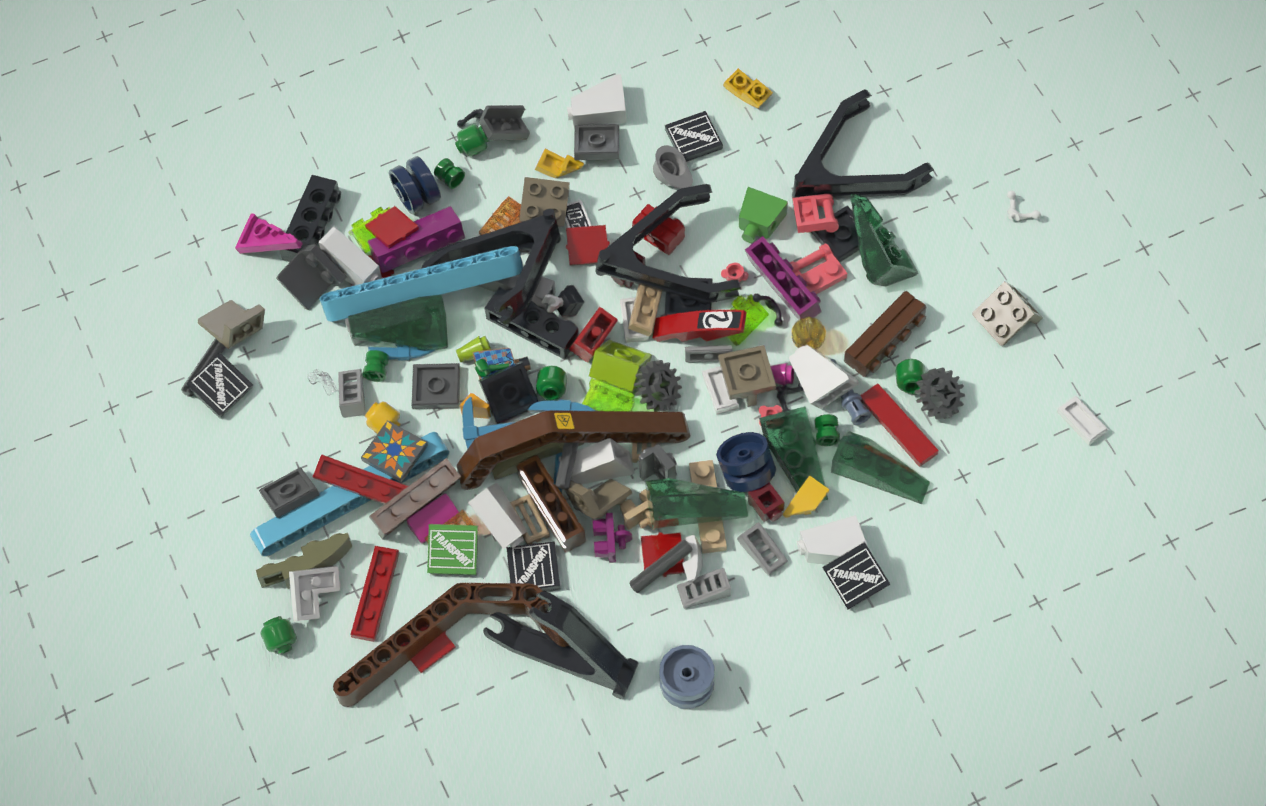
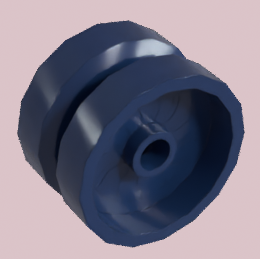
[388,156,441,214]
[716,432,776,492]

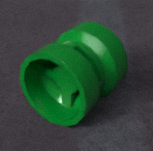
[434,158,465,189]
[363,350,389,382]
[814,414,840,446]

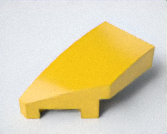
[535,148,584,178]
[783,476,829,518]

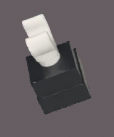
[541,285,584,317]

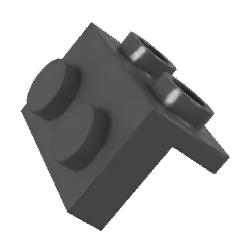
[479,105,530,140]
[639,444,677,491]

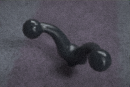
[457,108,484,128]
[752,293,783,327]
[776,383,804,418]

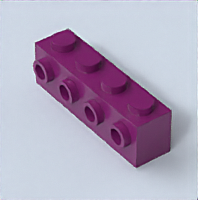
[368,206,465,273]
[745,236,822,326]

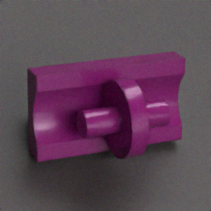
[593,512,633,563]

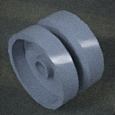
[659,645,714,709]

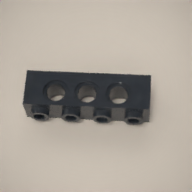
[279,175,341,262]
[485,287,579,360]

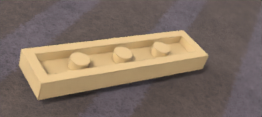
[689,460,727,554]

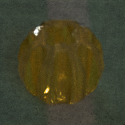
[791,316,826,350]

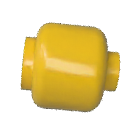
[365,401,401,434]

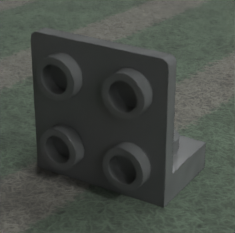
[276,244,347,309]

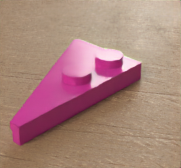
[235,213,302,254]

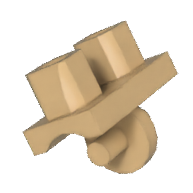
[620,487,664,530]

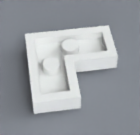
[289,566,340,621]

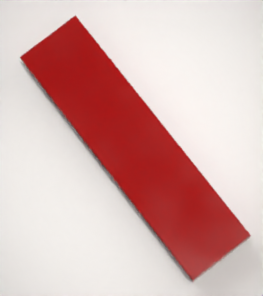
[860,383,939,467]
[313,454,408,504]
[350,546,400,642]

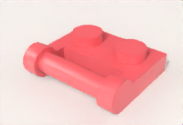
[792,194,839,233]
[790,243,847,294]

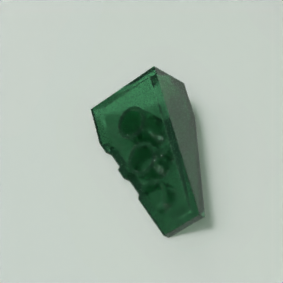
[850,194,918,287]
[348,295,448,351]
[759,406,829,501]
[831,431,930,504]
[645,478,748,529]

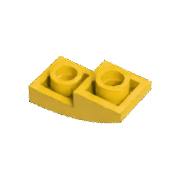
[723,68,773,108]

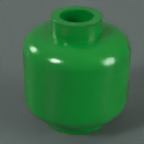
[455,124,489,157]
[895,359,926,394]
[536,365,567,401]
[260,616,297,655]

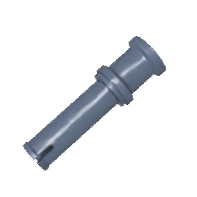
[830,359,871,425]

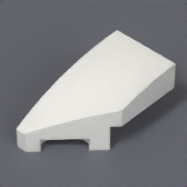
[682,535,703,582]

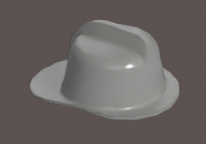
[653,145,693,189]

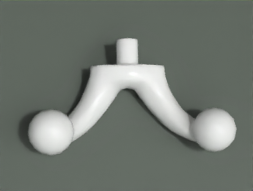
[1007,191,1041,221]

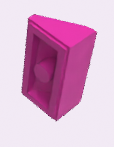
[407,493,461,544]

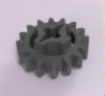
[634,360,682,412]
[915,367,965,420]

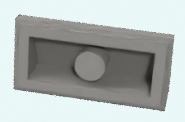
[685,345,732,362]

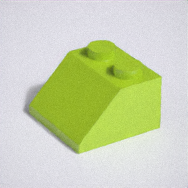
[588,340,652,392]

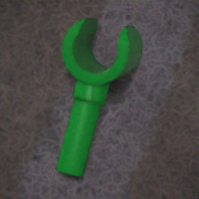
[475,359,509,377]

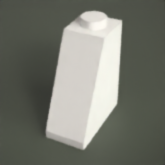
[567,74,626,128]
[319,227,382,286]
[788,345,859,409]
[559,438,635,484]
[468,483,527,549]
[797,515,868,565]

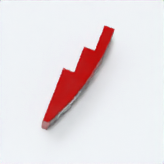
[652,310,747,342]

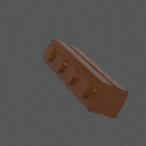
[844,291,926,377]
[516,455,586,553]

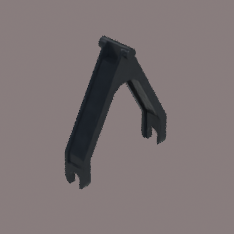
[792,89,934,198]
[595,184,741,303]
[421,209,561,325]
[483,591,639,699]

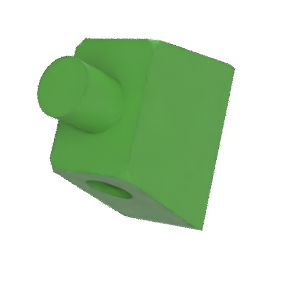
[739,187,788,243]

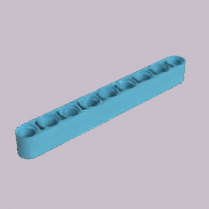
[320,246,524,322]
[250,432,450,557]

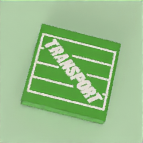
[427,524,478,575]

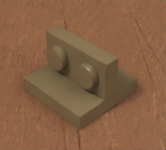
[718,345,776,407]

